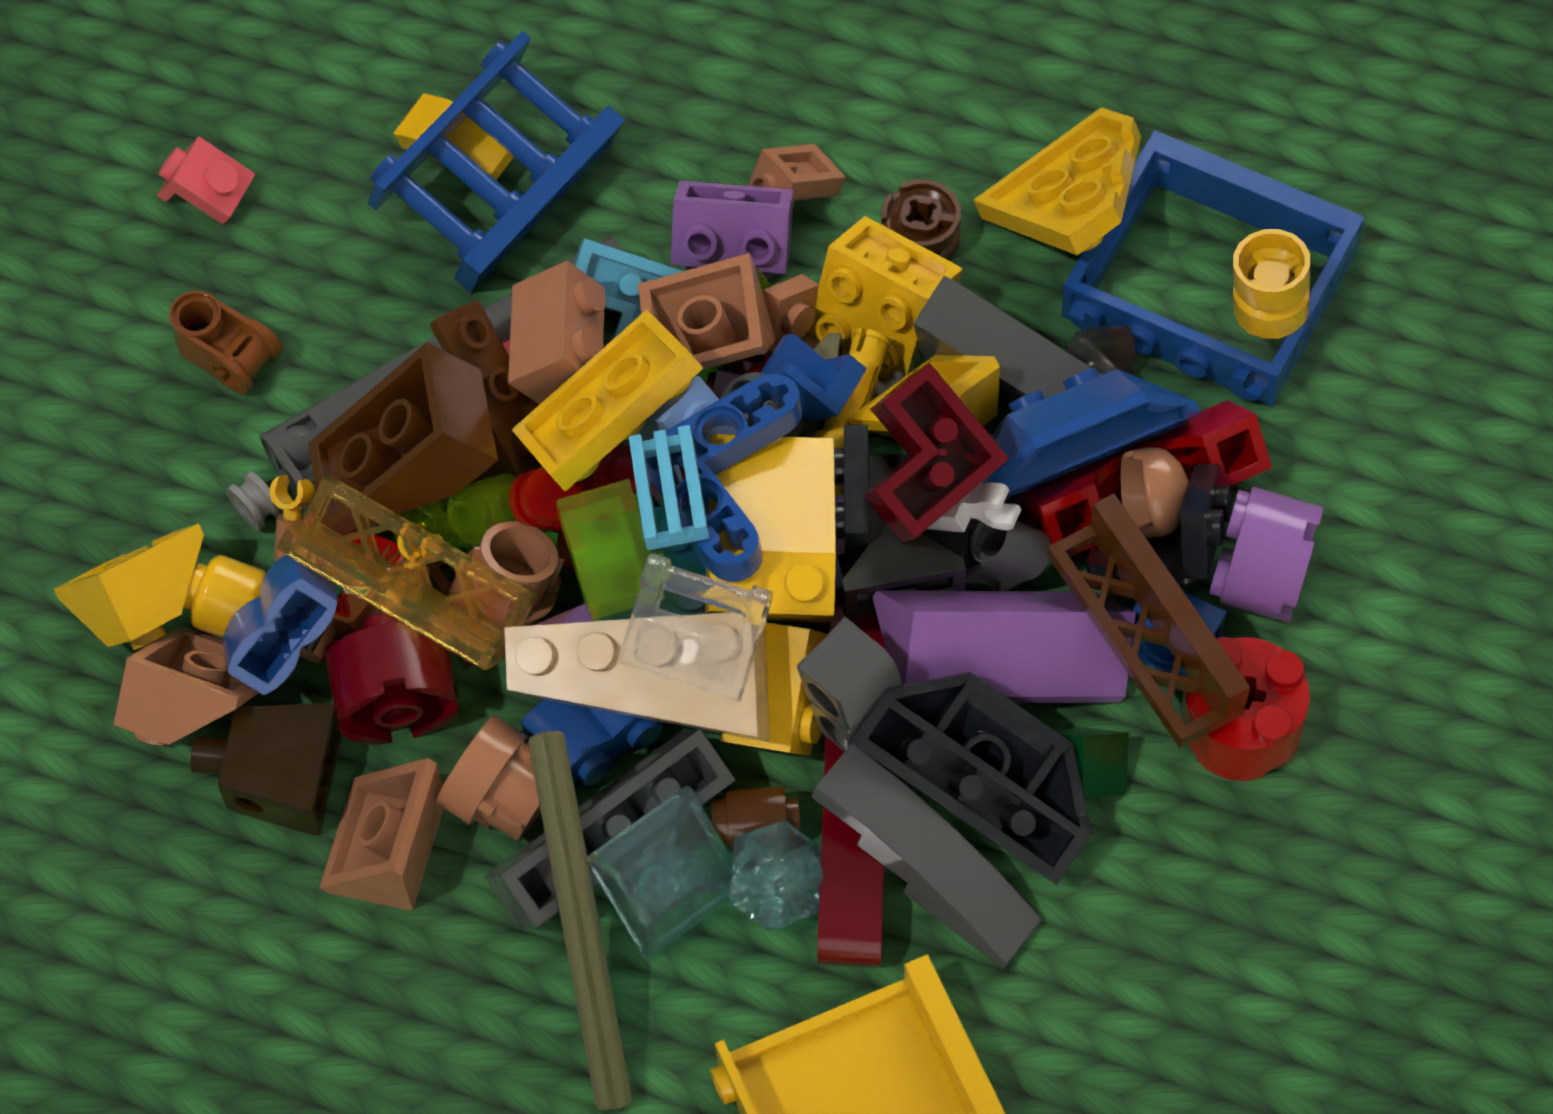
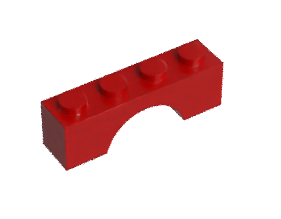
[1017,400,1272,557]

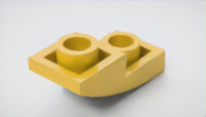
[393,93,514,180]

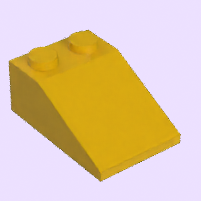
[705,434,836,623]

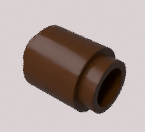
[710,786,800,852]

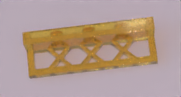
[276,475,537,671]

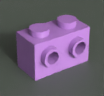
[671,181,794,279]

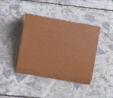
[638,253,776,370]
[319,758,444,911]

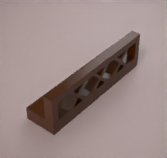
[1047,494,1250,748]

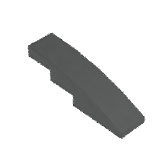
[811,744,1042,969]

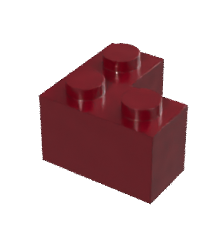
[863,362,1009,543]

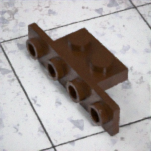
[430,300,550,532]

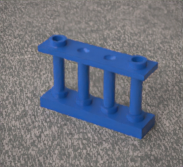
[367,31,625,293]

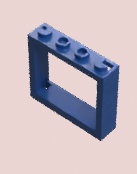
[1062,130,1365,407]

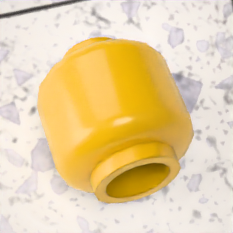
[183,555,266,638]

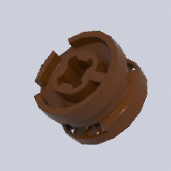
[881,179,961,261]

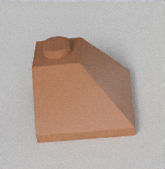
[113,625,259,745]

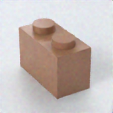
[508,260,606,405]

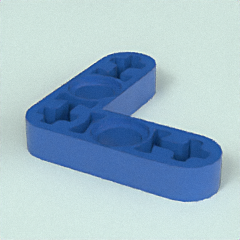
[646,373,802,582]

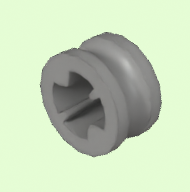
[226,471,283,531]

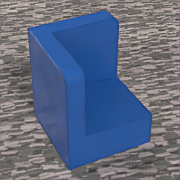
[761,334,867,423]

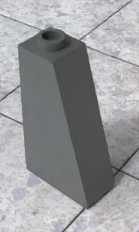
[913,275,1103,413]

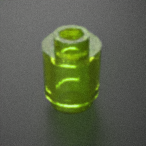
[447,473,518,545]

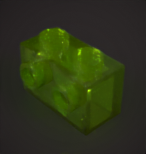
[556,479,673,622]

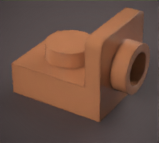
[748,144,846,204]
[761,274,820,358]

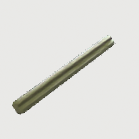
[528,731,632,1111]

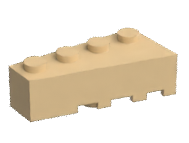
[504,611,770,743]

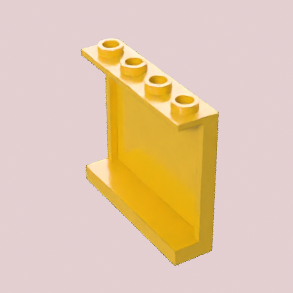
[709,954,1005,1114]

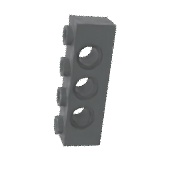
[484,729,735,928]

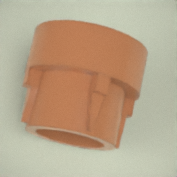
[448,520,564,648]
[436,715,541,842]

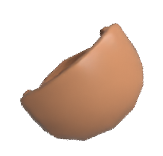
[1121,447,1189,538]

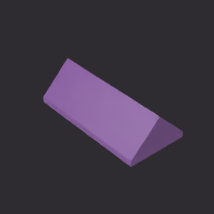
[872,591,1136,703]

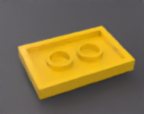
[512,310,704,491]

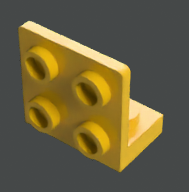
[809,216,963,385]

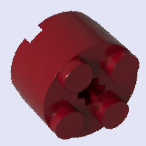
[324,612,458,744]

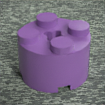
[1209,486,1324,624]

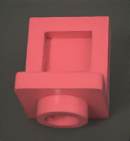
[157,136,256,225]

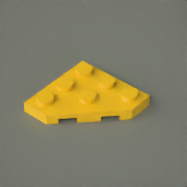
[973,107,1141,255]

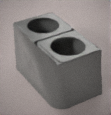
[797,617,903,752]

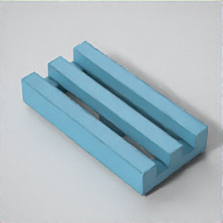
[628,425,710,551]

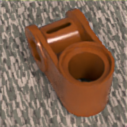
[169,291,283,395]

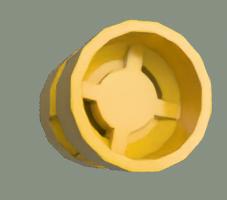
[1233,229,1310,339]

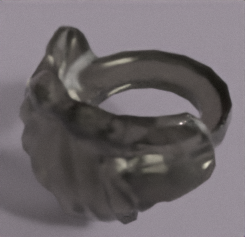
[1065,325,1137,375]

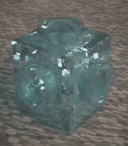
[729,820,823,930]

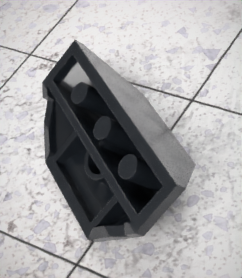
[849,671,1092,885]

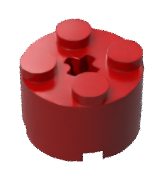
[1180,637,1310,781]

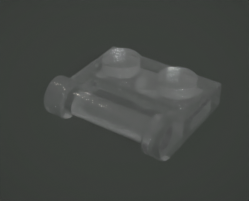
[617,553,773,701]

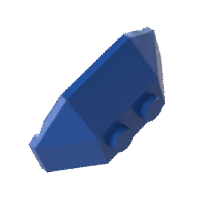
[982,367,1201,500]

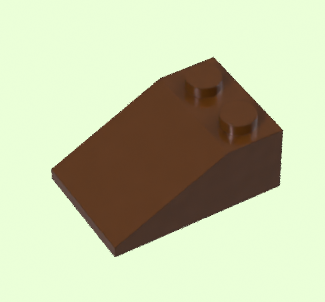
[309,342,498,539]

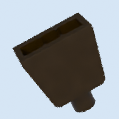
[190,703,342,836]

